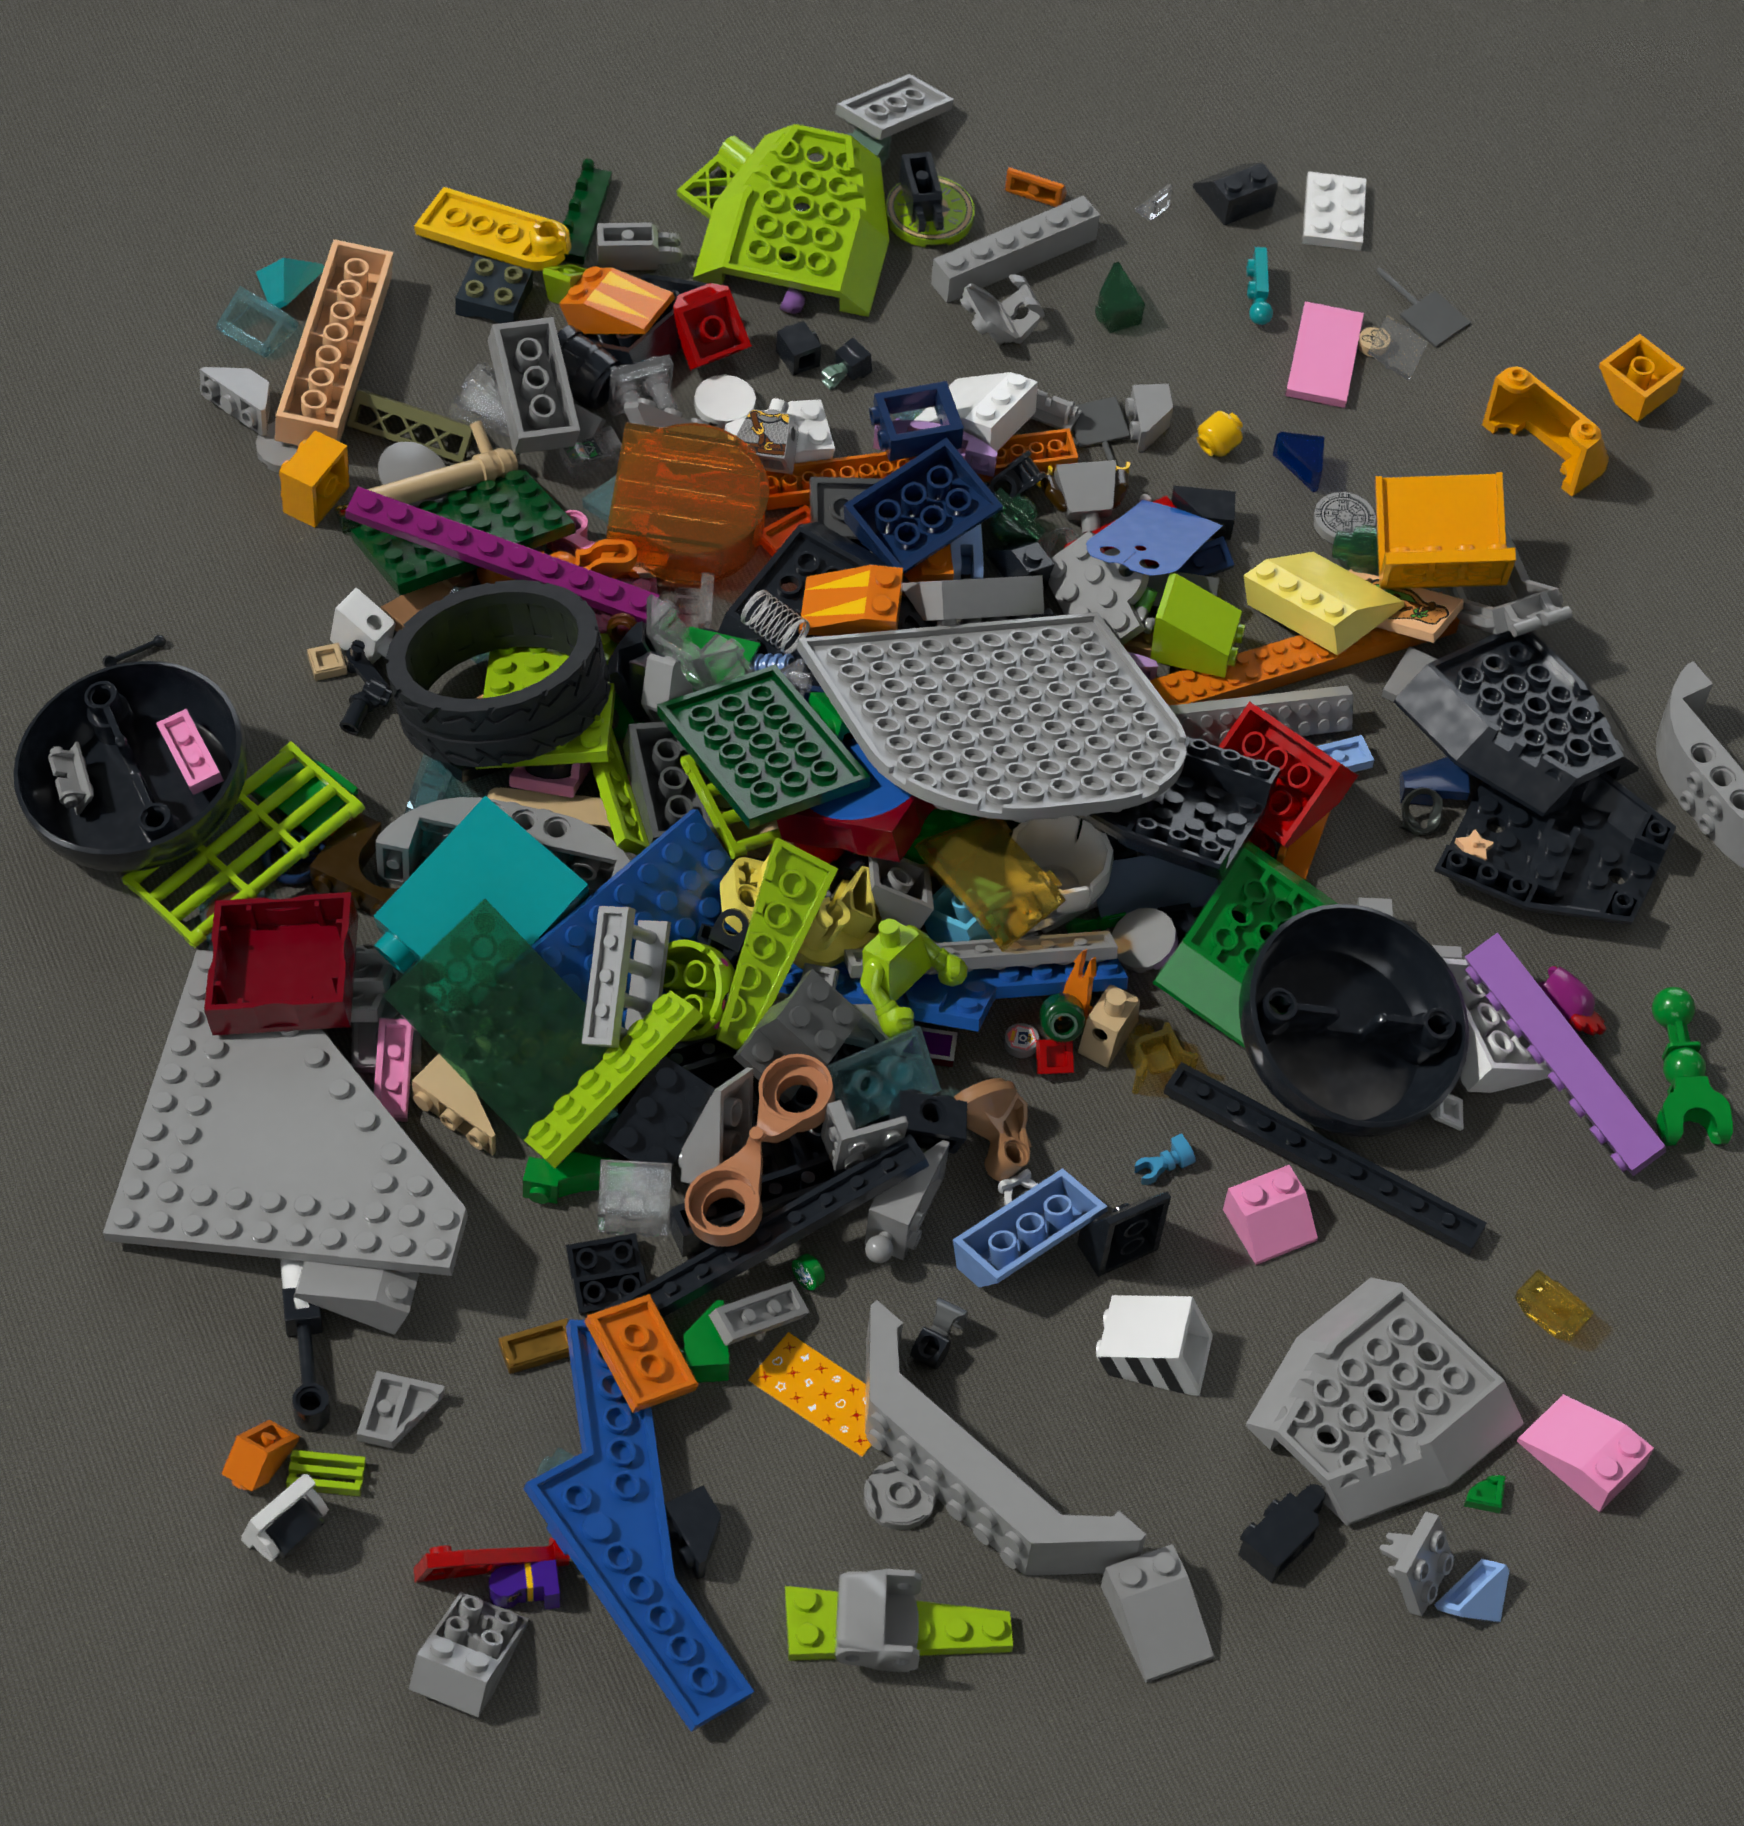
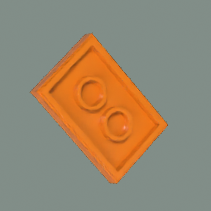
[584,1294,698,1413]

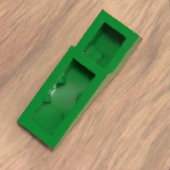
[523,1152,635,1204]

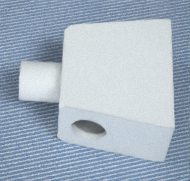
[330,588,395,664]

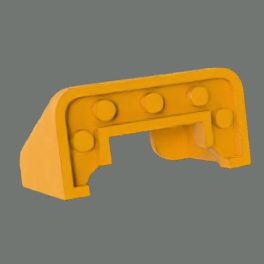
[1482,367,1609,497]

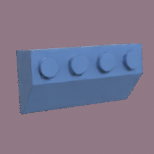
[953,1168,1108,1287]

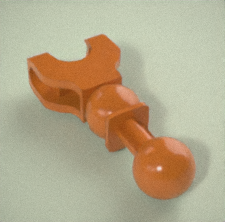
[477,539,642,588]

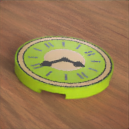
[886,176,974,247]

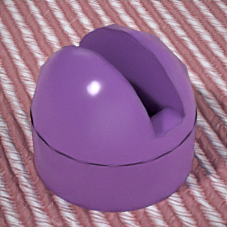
[780,288,805,314]

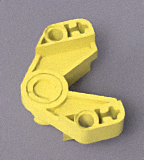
[720,854,882,969]

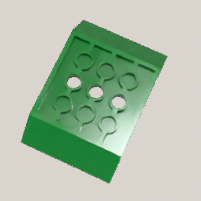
[1153,841,1338,1048]

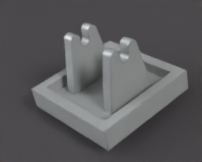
[1380,1512,1454,1616]

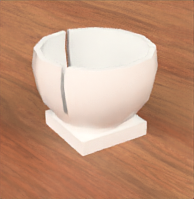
[1005,816,1114,934]

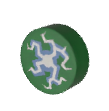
[792,1254,825,1291]

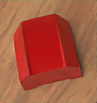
[673,283,752,370]

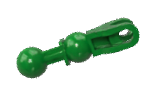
[1652,987,1733,1146]

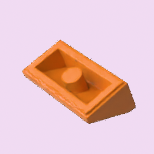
[1005,167,1067,207]

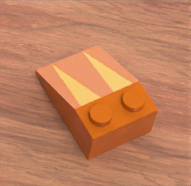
[559,266,675,334]
[799,565,903,636]

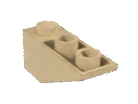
[412,1053,496,1156]

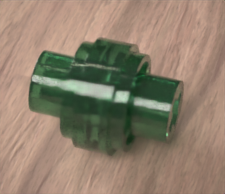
[988,487,1046,545]
[1332,524,1379,574]

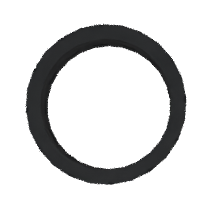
[386,580,611,767]

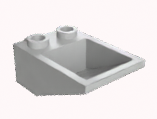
[865,1140,950,1263]

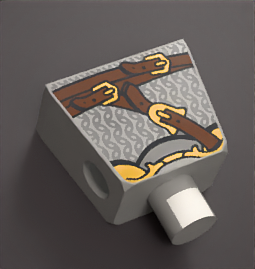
[729,398,799,474]

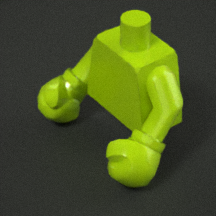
[860,919,968,1039]

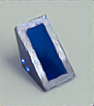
[1272,432,1325,493]

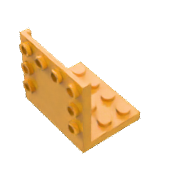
[1375,472,1516,589]

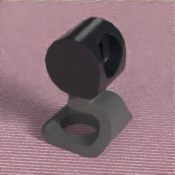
[910,1297,968,1370]

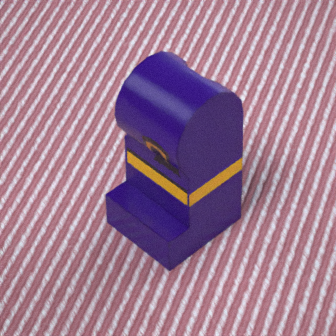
[489,1560,560,1610]

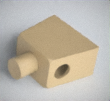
[1078,985,1140,1068]

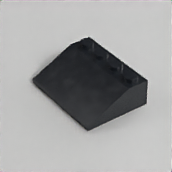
[584,273,708,383]

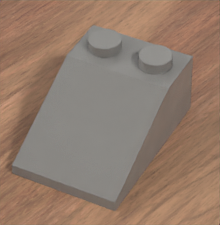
[679,1067,753,1184]
[294,1261,419,1335]
[1101,1544,1214,1683]

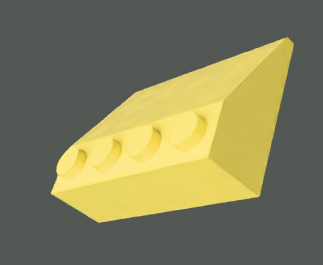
[1243,552,1405,655]

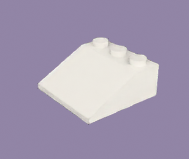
[915,372,1037,452]

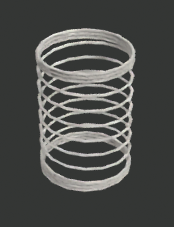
[741,590,810,654]

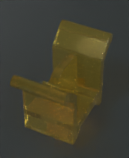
[1125,1021,1199,1094]

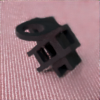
[697,908,749,969]

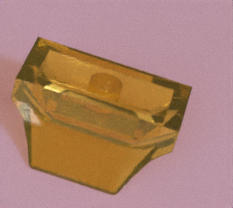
[1515,1269,1594,1341]

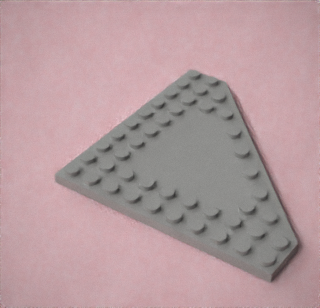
[103,950,468,1276]

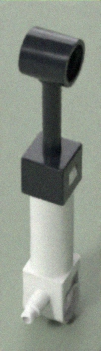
[280,1259,330,1432]

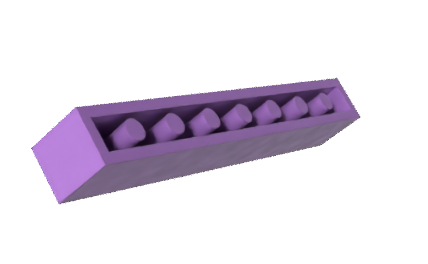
[1464,933,1666,1176]

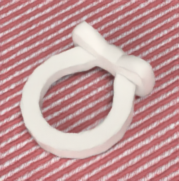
[998,1168,1038,1205]

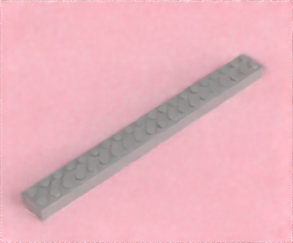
[1169,685,1353,746]

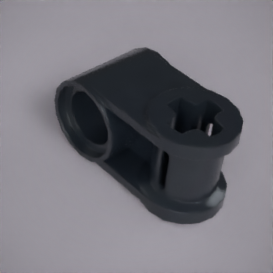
[987,450,1047,503]

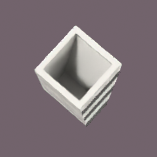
[1096,1295,1213,1396]

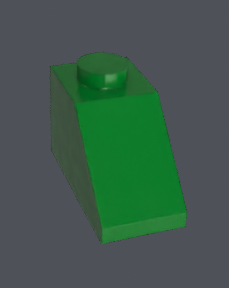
[679,1300,730,1383]

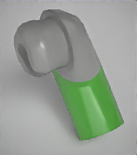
[1135,587,1158,634]

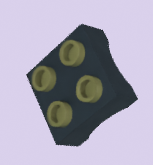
[455,255,533,324]

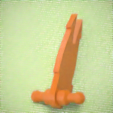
[1045,949,1097,1037]

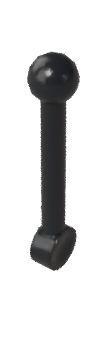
[102,635,166,667]

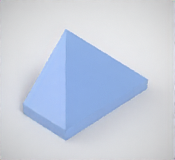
[1434,1559,1509,1622]

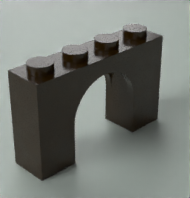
[310,813,399,917]

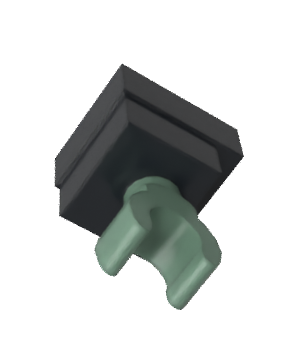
[821,337,873,390]

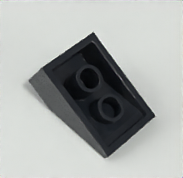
[1077,1191,1171,1277]

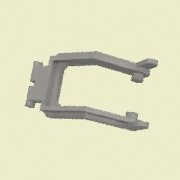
[1441,525,1572,637]

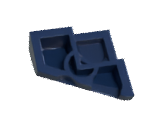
[1399,757,1470,805]

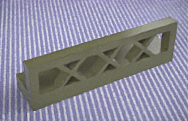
[347,390,475,463]

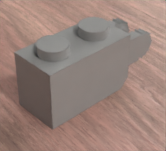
[597,223,683,270]

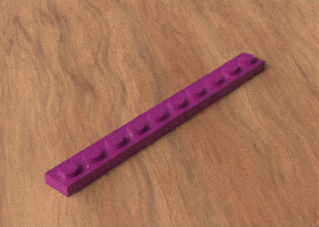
[345,486,660,625]

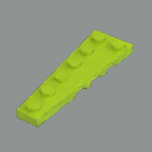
[715,838,838,1051]
[784,1586,1013,1661]

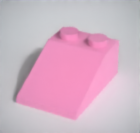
[1517,1394,1654,1513]

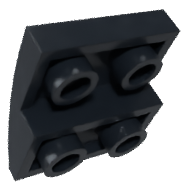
[565,1233,646,1314]

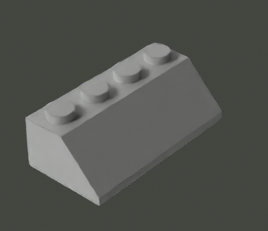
[903,575,1044,626]

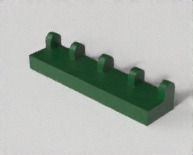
[562,158,612,265]

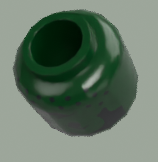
[1040,993,1085,1043]

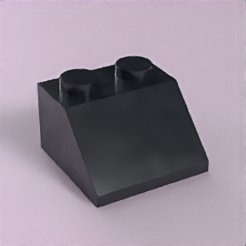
[1193,162,1278,226]

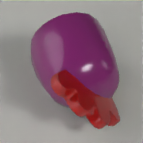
[1538,966,1606,1036]

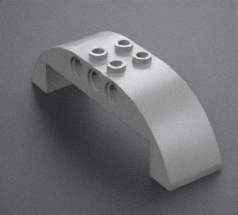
[1656,661,1744,868]
[376,797,630,894]

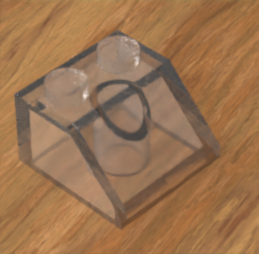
[597,1159,672,1237]

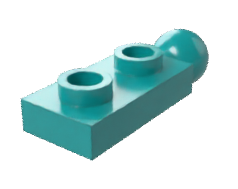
[1246,247,1273,325]

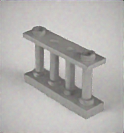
[582,906,671,1048]

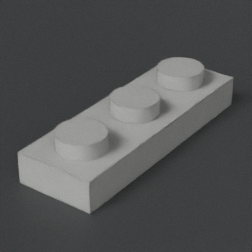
[709,1281,809,1346]

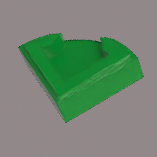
[1464,1475,1505,1514]

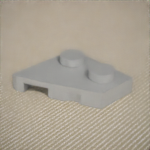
[357,1371,445,1449]

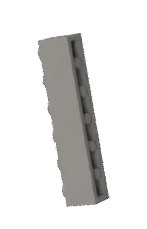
[931,195,1100,303]

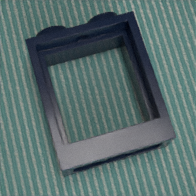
[869,381,964,461]

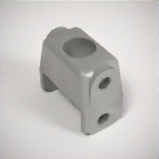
[835,1569,922,1672]

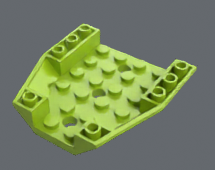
[693,124,889,317]

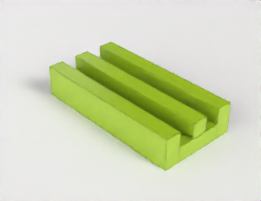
[286,1450,366,1497]

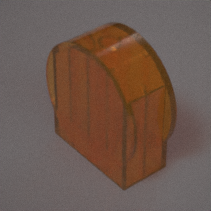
[606,422,769,585]

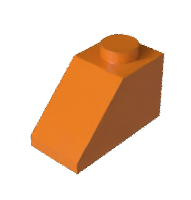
[221,1419,300,1491]

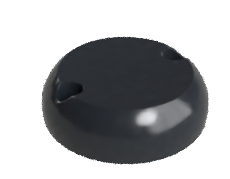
[13,661,248,873]
[1239,904,1469,1137]

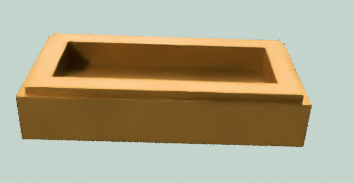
[498,1318,570,1374]

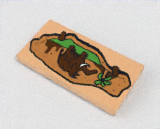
[1349,569,1463,643]

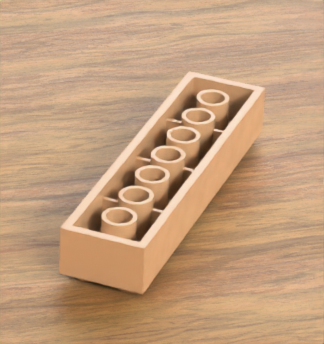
[275,239,393,446]

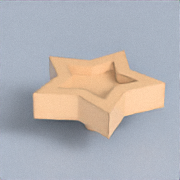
[1455,829,1494,861]

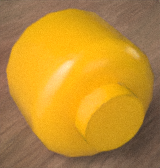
[1197,411,1243,457]

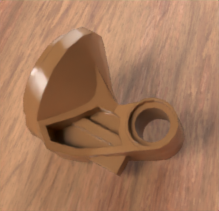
[954,1078,1032,1182]

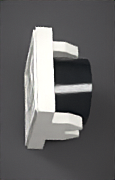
[241,1474,329,1562]

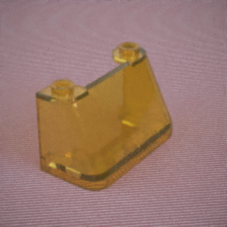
[914,817,1066,952]

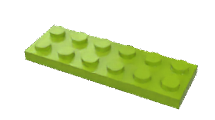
[524,990,703,1168]

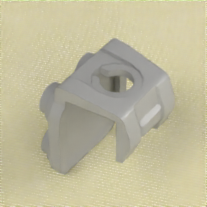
[960,274,1045,345]

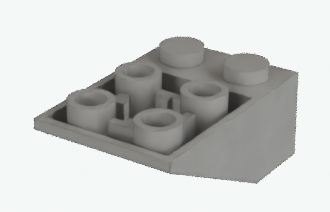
[409,1592,529,1717]

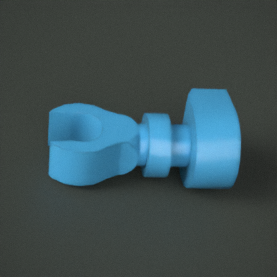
[1135,1133,1196,1185]

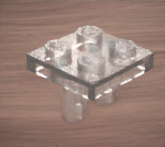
[608,354,678,416]

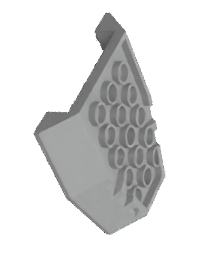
[1246,1277,1524,1526]

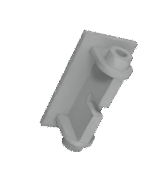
[1031,389,1082,431]
[48,742,94,815]

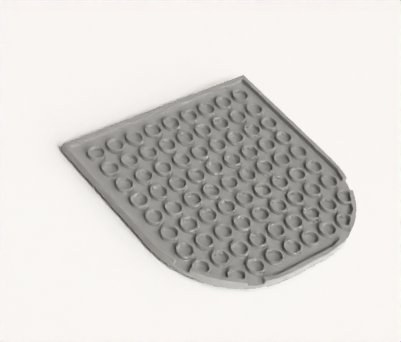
[797,612,1187,823]

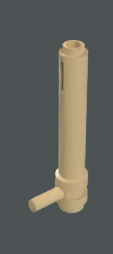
[367,421,518,504]

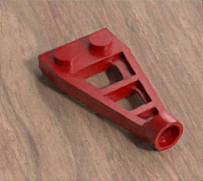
[413,1537,570,1583]

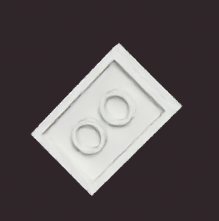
[1302,172,1366,251]

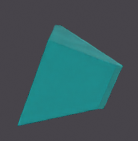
[256,258,325,312]

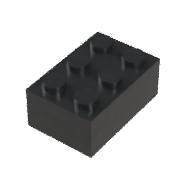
[602,1056,715,1180]

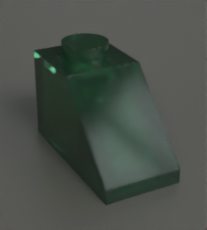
[1095,262,1145,333]

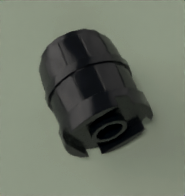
[557,325,624,409]

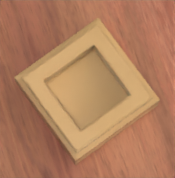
[307,643,347,681]

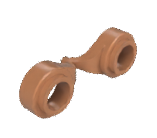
[685,1054,835,1246]

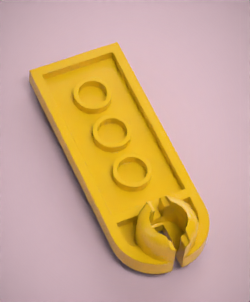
[414,187,571,271]

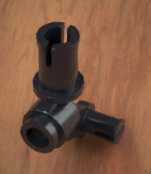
[339,640,392,735]

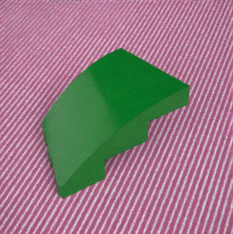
[250,758,358,835]

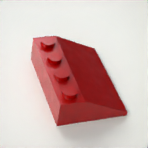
[1218,701,1359,848]

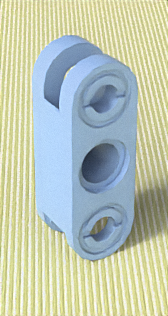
[950,524,983,580]

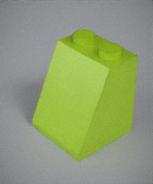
[1150,573,1246,678]

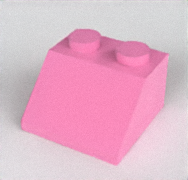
[1223,1165,1318,1265]

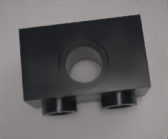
[889,1089,967,1154]

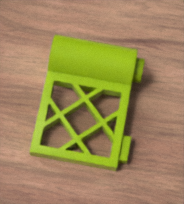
[677,136,754,219]

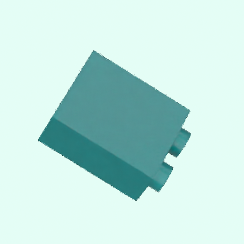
[374,795,589,1018]

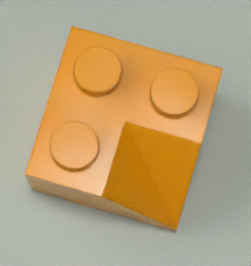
[1599,334,1685,422]
[279,430,350,528]

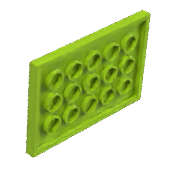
[475,633,618,769]

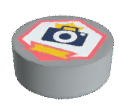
[1004,1023,1039,1058]

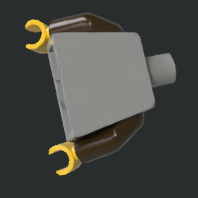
[1036,460,1130,534]

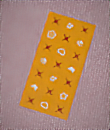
[748,1332,871,1457]

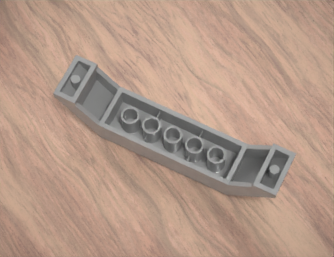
[865,1300,1147,1576]

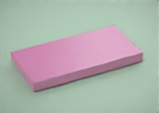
[1285,301,1364,408]

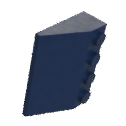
[844,437,1003,574]

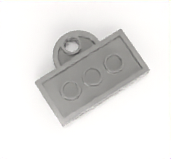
[1048,530,1149,645]

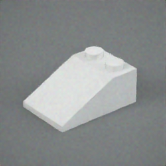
[725,400,835,471]

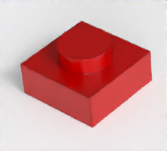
[1036,1039,1074,1074]

